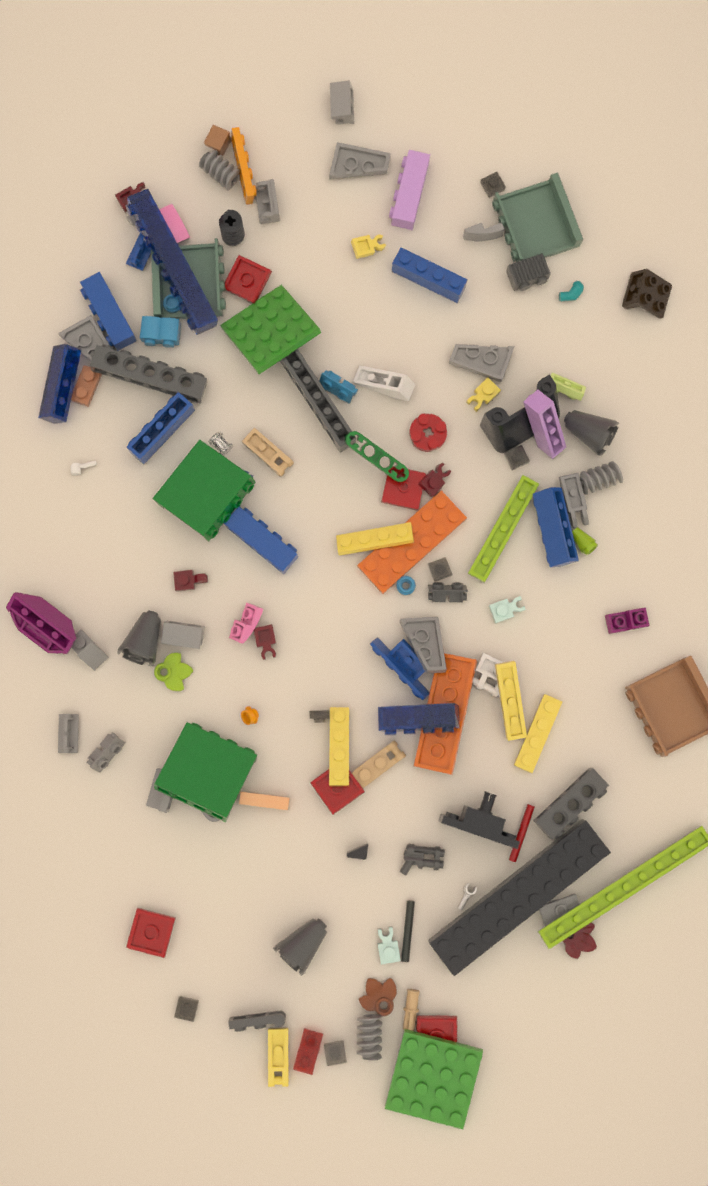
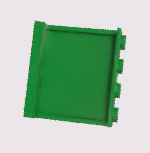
[152,439,256,542]
[154,722,257,822]

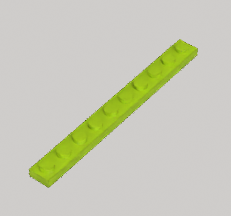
[537,826,708,949]

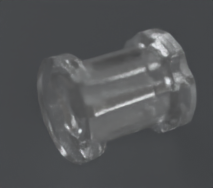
[208,431,233,456]

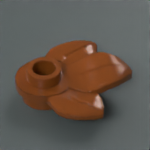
[359,978,397,1016]

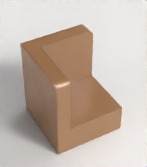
[204,125,231,156]

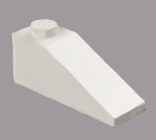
[353,365,415,401]

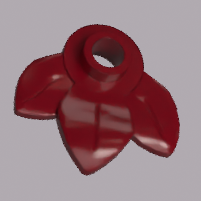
[562,922,597,959]

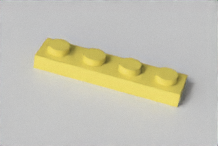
[336,522,414,556]
[495,661,527,741]
[514,694,562,773]
[329,707,349,786]

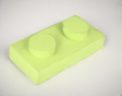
[551,372,586,401]

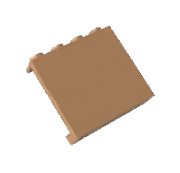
[625,656,708,757]

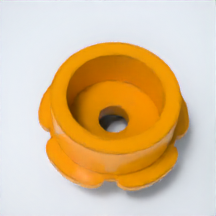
[241,706,259,725]

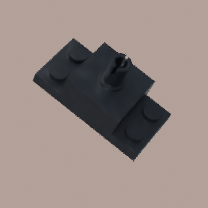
[439,791,520,849]

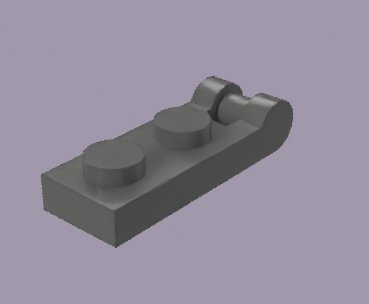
[228,1011,286,1032]

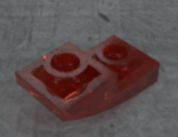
[293,1028,323,1075]

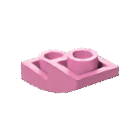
[155,204,190,246]
[229,603,263,643]

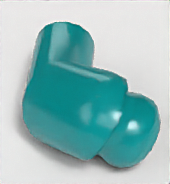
[559,281,584,301]

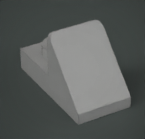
[71,630,108,671]

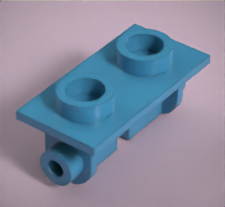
[319,370,358,404]

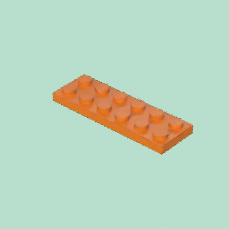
[357,490,467,594]
[414,653,477,775]

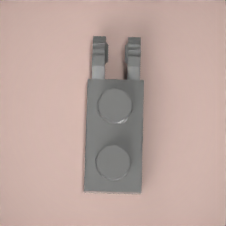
[559,473,589,528]

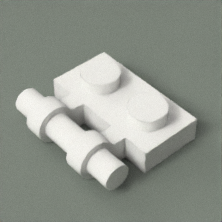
[472,653,518,698]

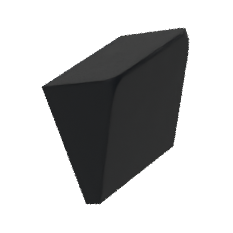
[347,843,368,860]

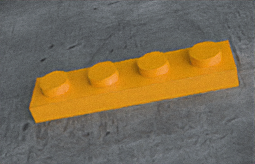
[231,127,257,205]

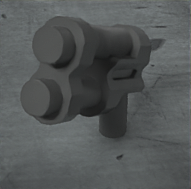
[399,844,445,875]

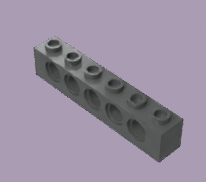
[90,344,207,404]
[280,349,356,453]

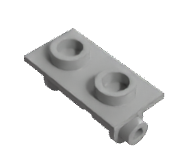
[58,714,79,753]
[87,732,126,772]

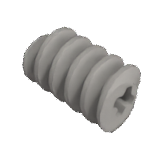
[199,150,240,190]
[580,461,623,495]
[357,1014,382,1061]

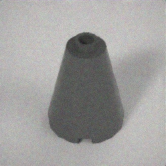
[564,410,619,456]
[117,610,161,666]
[273,918,327,976]

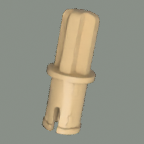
[403,989,420,1031]

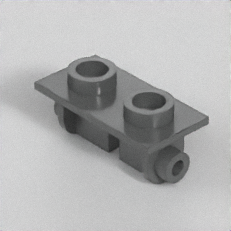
[428,582,468,603]

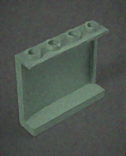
[492,172,583,262]
[151,238,226,319]

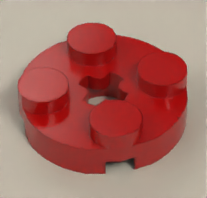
[409,413,447,452]

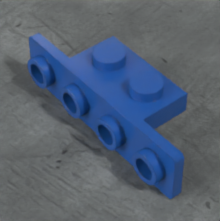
[370,637,430,700]

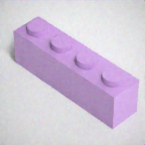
[389,150,430,230]
[523,390,566,459]

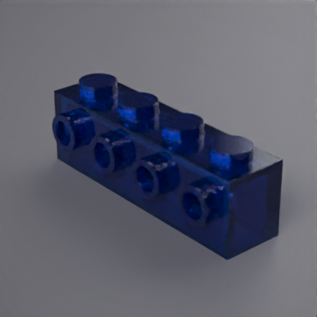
[38,344,81,424]
[378,703,460,736]

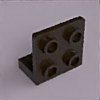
[622,269,672,319]

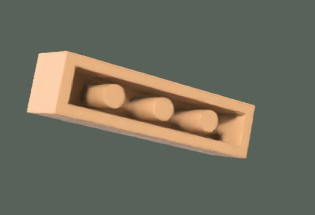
[239,791,290,810]

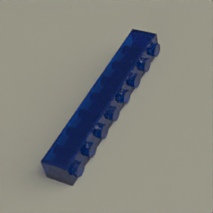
[126,189,218,335]

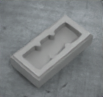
[539,894,579,926]

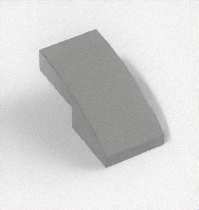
[463,222,504,241]

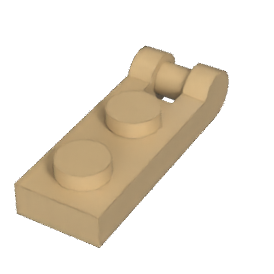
[242,428,294,477]
[351,740,406,788]

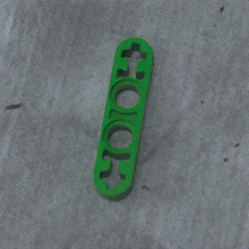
[345,431,409,482]

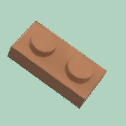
[70,365,102,407]

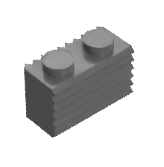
[506,253,551,291]

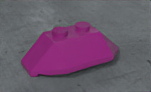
[6,592,76,654]

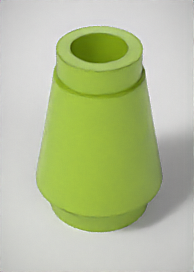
[572,527,598,555]

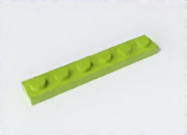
[468,475,539,583]

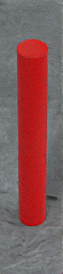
[509,804,535,863]

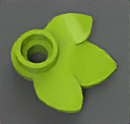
[154,653,193,691]

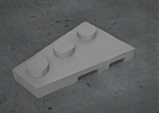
[329,142,391,179]
[58,315,118,365]
[449,344,515,382]
[400,617,447,674]

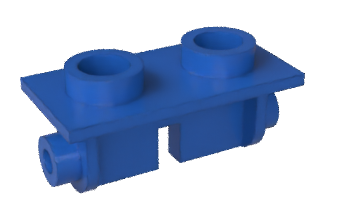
[126,229,158,271]

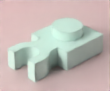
[489,596,526,624]
[378,927,401,965]

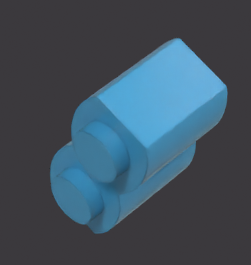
[140,316,181,348]

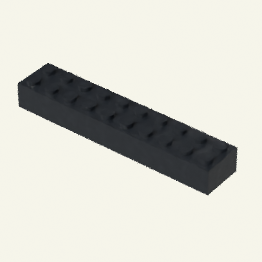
[428,819,611,976]

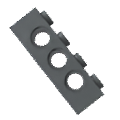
[533,768,609,839]

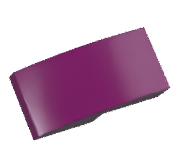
[605,607,650,634]

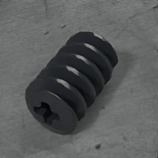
[219,210,245,246]

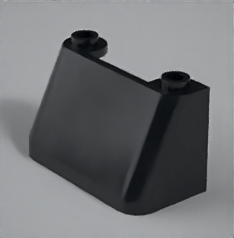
[480,374,560,453]

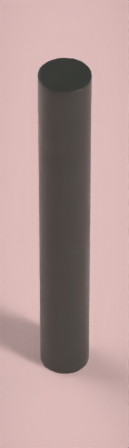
[401,900,415,962]

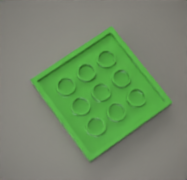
[220,285,321,374]
[385,1029,483,1129]

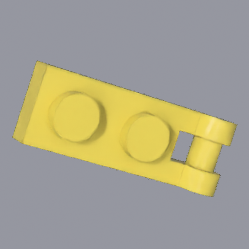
[268,1028,289,1087]

